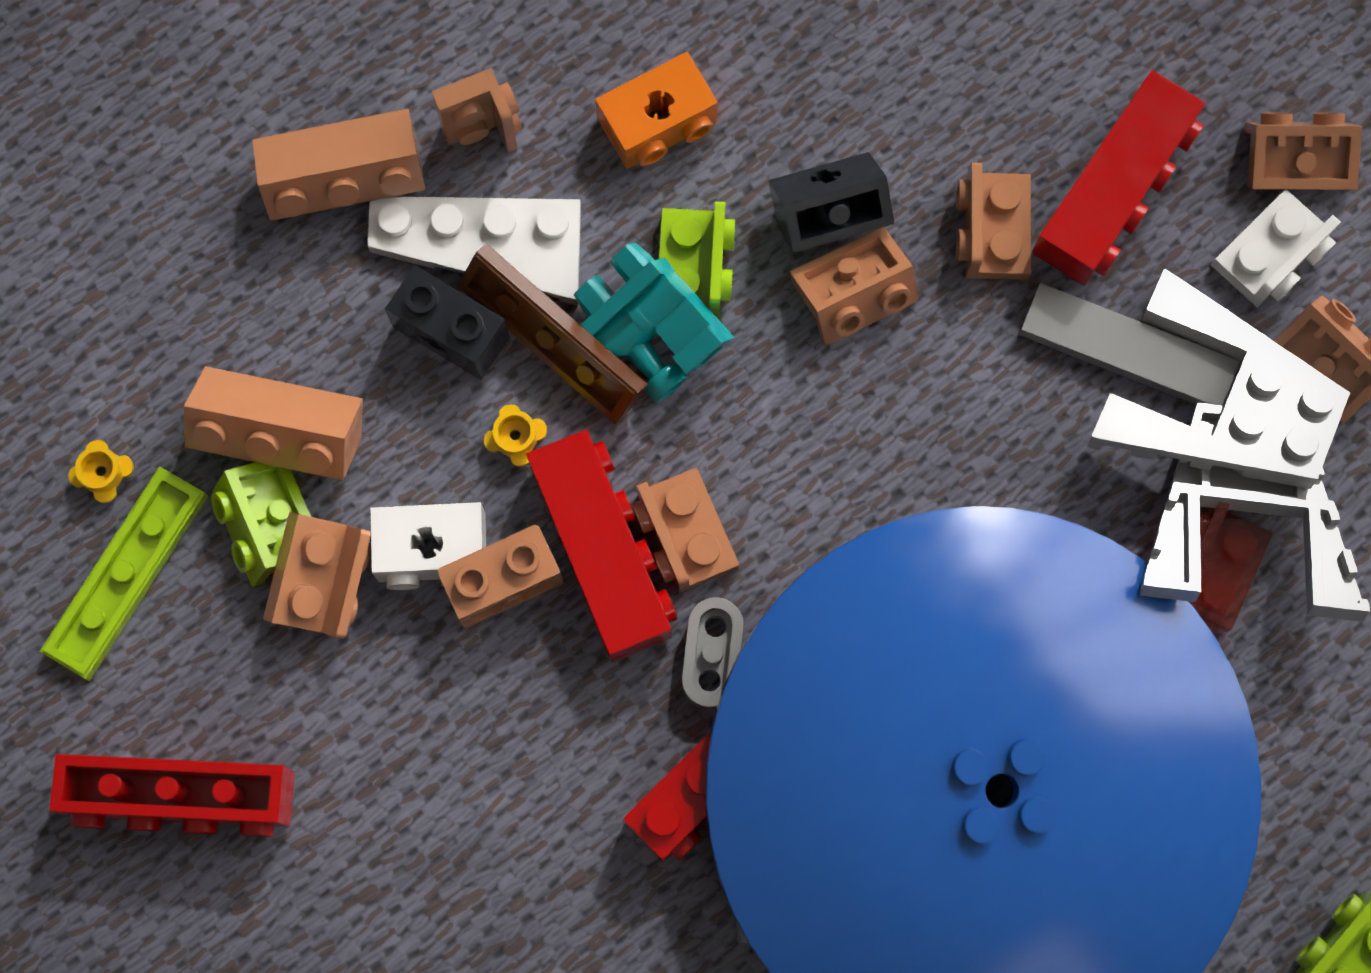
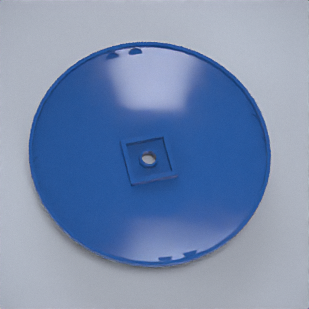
[705,506,1261,973]

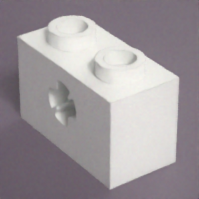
[371,502,486,590]

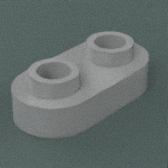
[682,597,743,709]

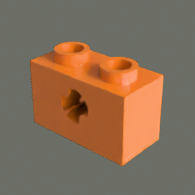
[595,51,718,169]

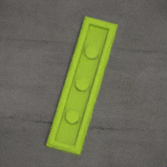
[39,466,208,681]

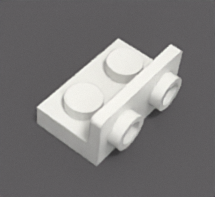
[1211,189,1341,308]

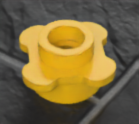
[484,404,547,467]
[68,440,134,503]

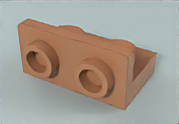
[432,68,522,153]
[1244,112,1362,190]
[956,162,1031,280]
[790,227,918,345]
[1274,296,1371,423]
[631,467,739,593]
[263,512,371,639]
[438,525,564,629]

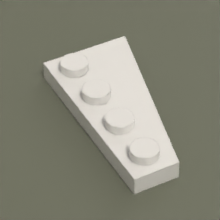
[368,197,581,305]

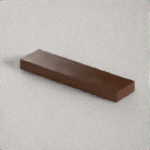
[457,244,648,425]

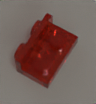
[1188,502,1273,633]

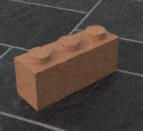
[252,108,426,221]
[183,366,363,480]

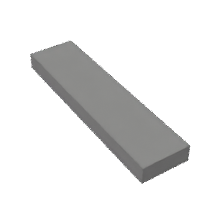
[1019,283,1240,406]

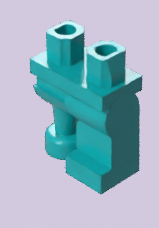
[573,243,735,404]

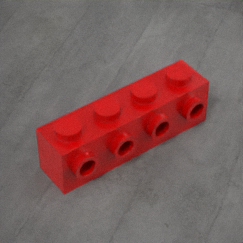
[1031,70,1206,287]
[526,429,678,663]
[623,731,711,863]
[49,754,295,837]

